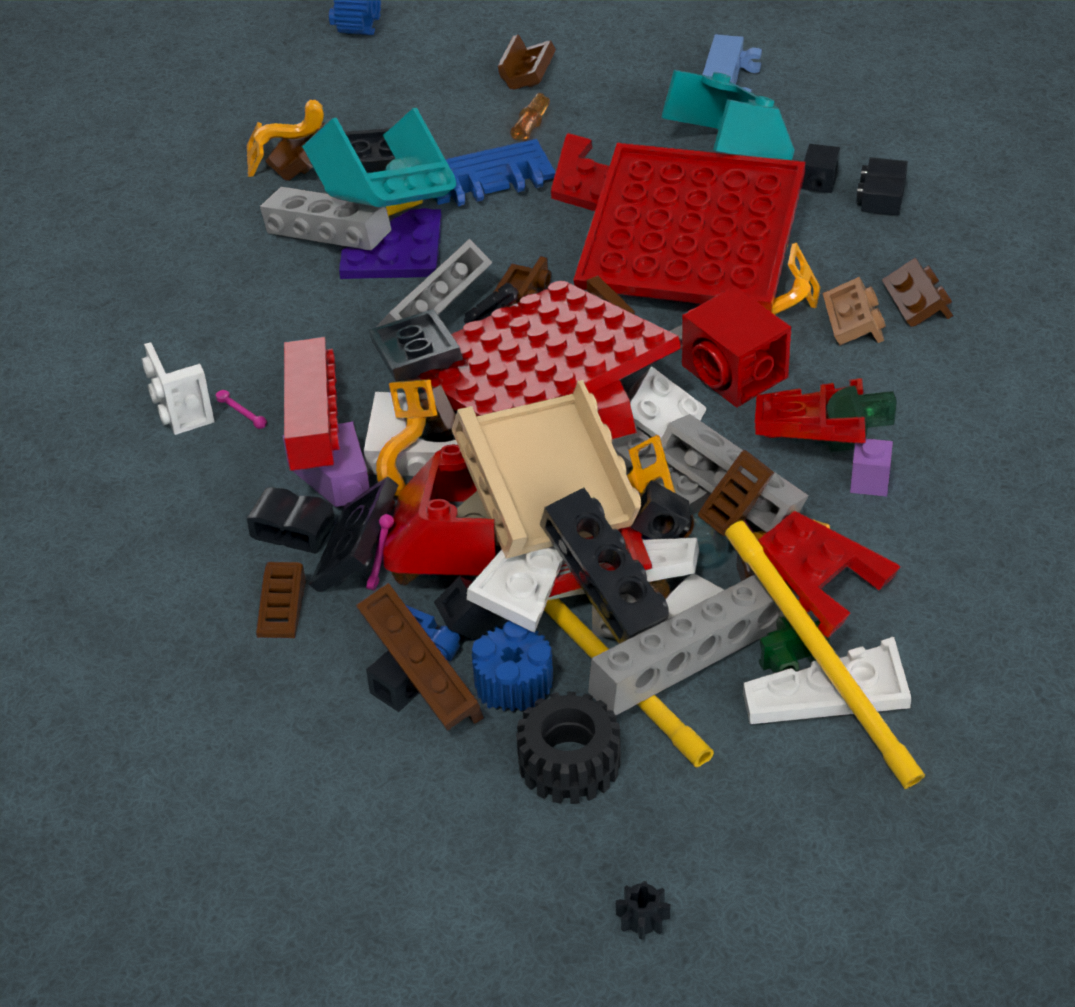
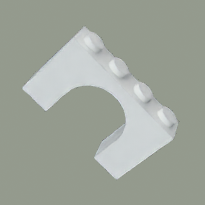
[364,392,458,477]

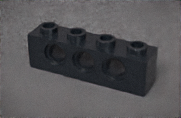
[540,487,670,644]

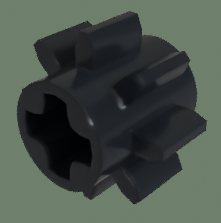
[615,881,671,939]

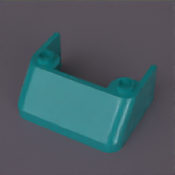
[661,69,795,160]
[302,108,456,207]

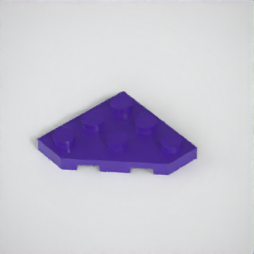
[339,208,442,279]

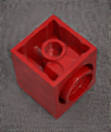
[682,286,791,408]

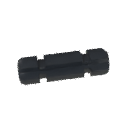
[464,283,519,324]

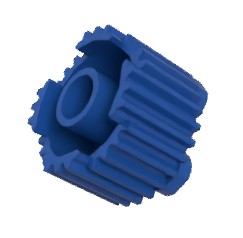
[329,0,381,35]
[472,621,553,711]

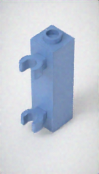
[703,34,762,92]

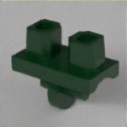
[759,616,831,673]

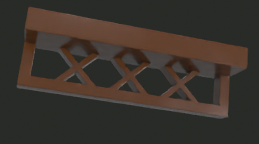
[356,583,484,731]

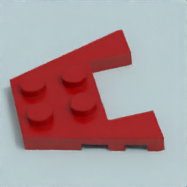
[551,133,609,211]
[755,378,866,443]
[758,511,901,638]

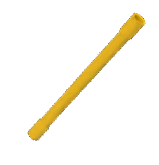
[725,521,925,789]
[544,598,714,768]

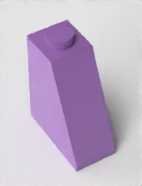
[282,421,370,507]

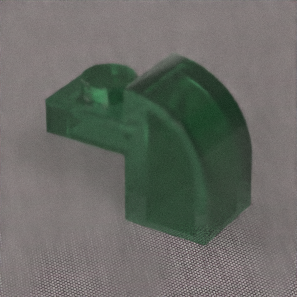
[826,386,897,452]

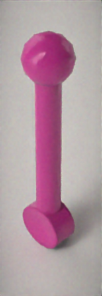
[216,390,267,429]
[366,514,394,591]

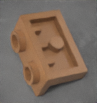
[823,277,886,345]

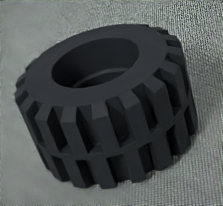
[516,691,621,804]

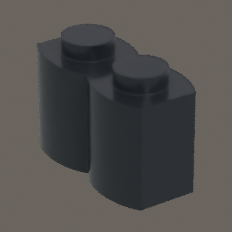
[856,157,908,215]
[247,487,335,554]

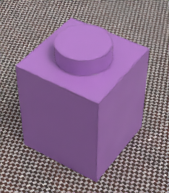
[850,439,893,496]

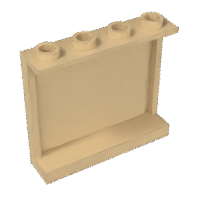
[452,380,641,559]

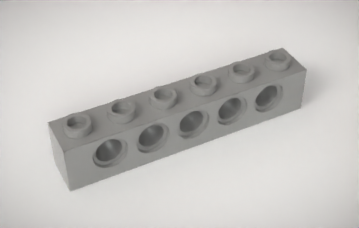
[588,575,799,715]

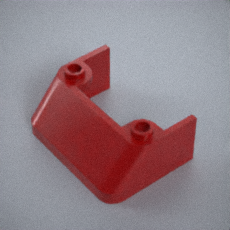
[383,444,496,576]

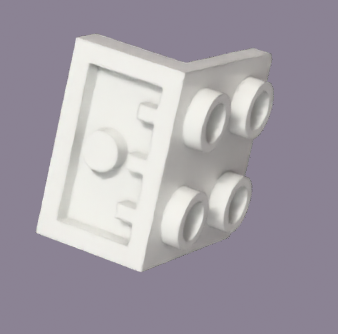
[141,342,214,435]
[627,366,706,439]

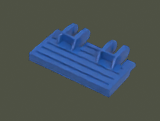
[433,139,556,206]

